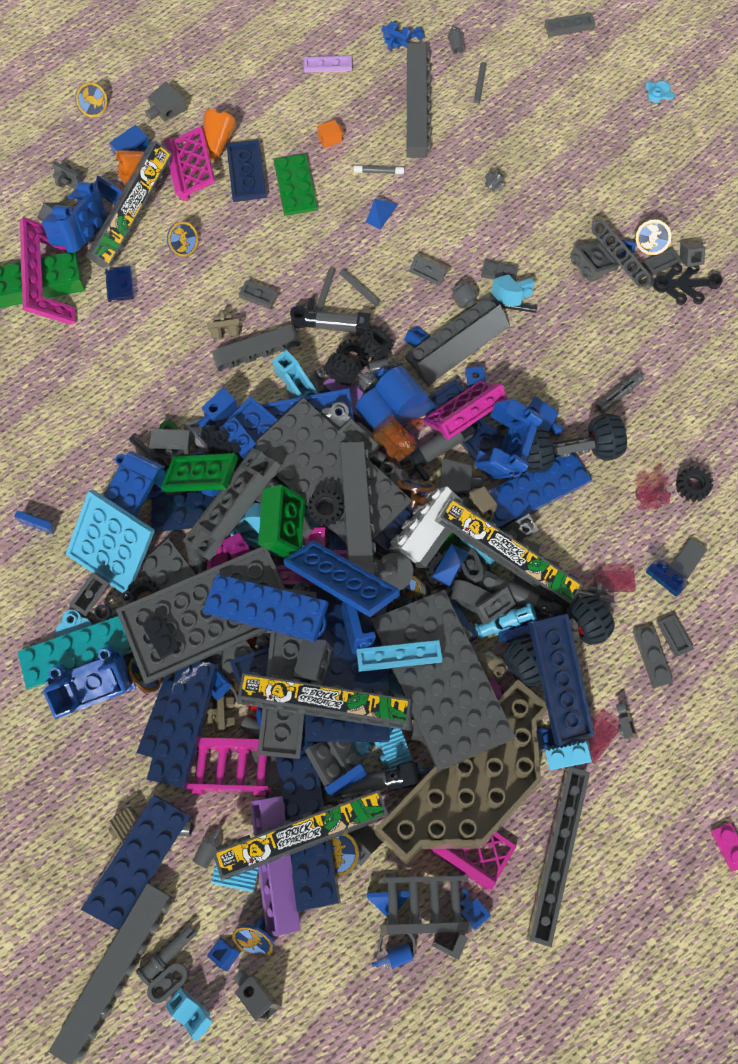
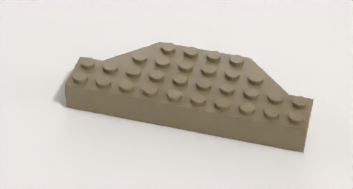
[375,679,547,865]

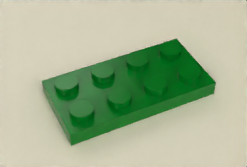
[273,153,318,216]
[161,453,238,492]

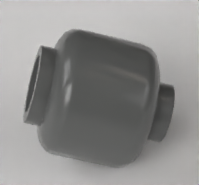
[452,282,478,309]

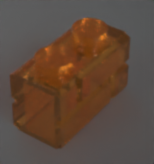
[373,415,417,461]

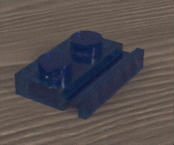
[105,266,134,302]

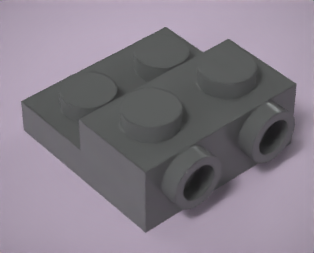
[570,241,620,282]
[305,742,363,787]

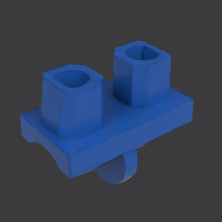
[381,21,411,51]

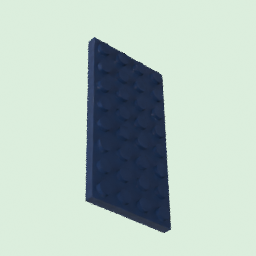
[305,585,390,742]

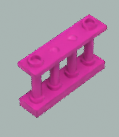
[186,738,273,797]

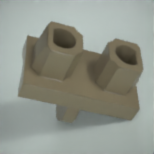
[207,310,241,340]
[206,696,235,733]

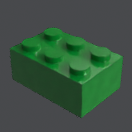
[258,485,306,557]

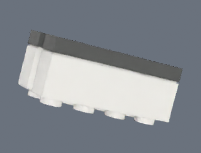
[388,486,469,569]

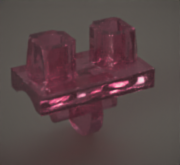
[635,482,671,511]

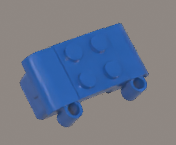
[42,182,108,253]
[475,398,543,480]
[103,451,167,522]
[43,645,137,718]

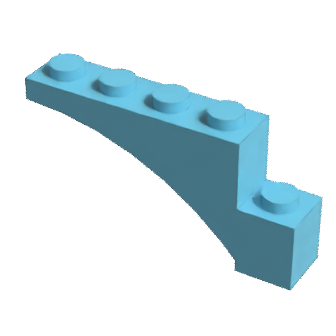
[272,350,319,399]

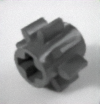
[484,170,505,192]

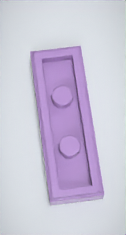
[304,56,352,73]

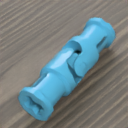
[474,603,537,640]

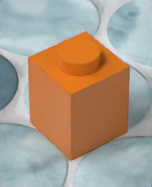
[317,120,344,148]

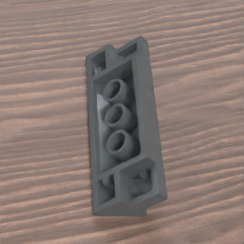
[405,296,510,386]
[183,448,281,561]

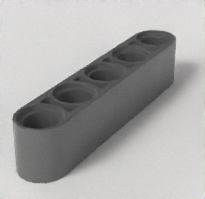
[591,220,654,290]
[212,326,301,372]

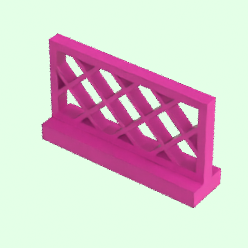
[164,126,216,201]
[422,380,508,440]
[427,832,517,892]

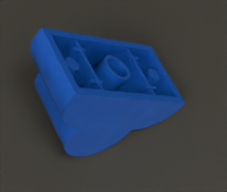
[355,366,435,435]

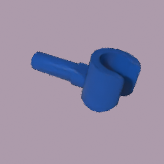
[410,27,425,40]

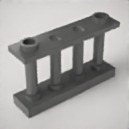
[379,872,472,935]

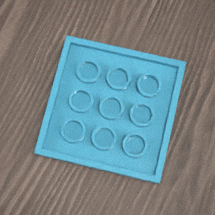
[65,489,155,595]

